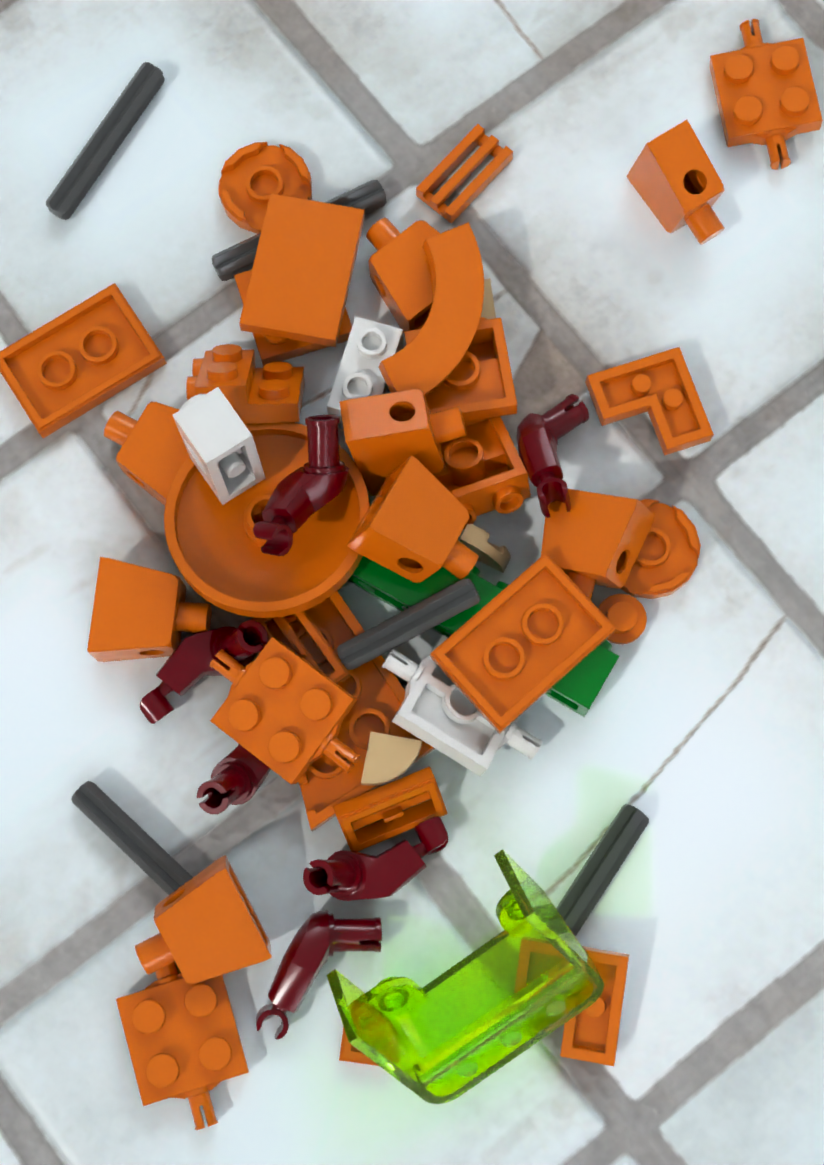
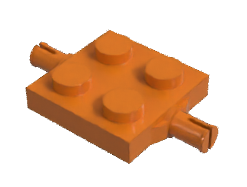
[709,19,823,170]
[209,637,361,785]
[116,962,249,1130]

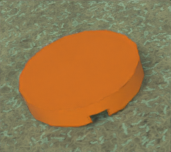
[219,142,312,234]
[620,499,701,599]

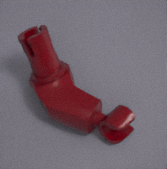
[517,394,589,518]
[253,415,349,556]
[140,620,268,724]
[197,743,271,814]
[303,816,448,901]
[256,910,382,1040]

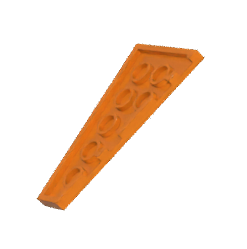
[263,591,435,832]

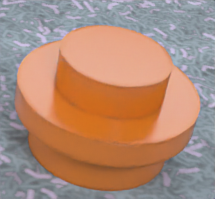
[598,594,647,645]

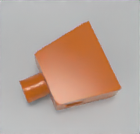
[626,120,725,245]
[366,218,440,333]
[339,389,467,497]
[104,402,189,505]
[347,455,479,583]
[541,489,655,600]
[87,557,212,662]
[135,855,272,984]

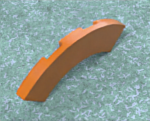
[378,222,484,397]

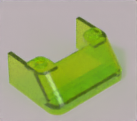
[326,849,604,1104]

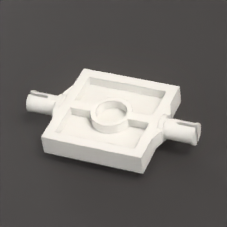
[382,635,542,776]

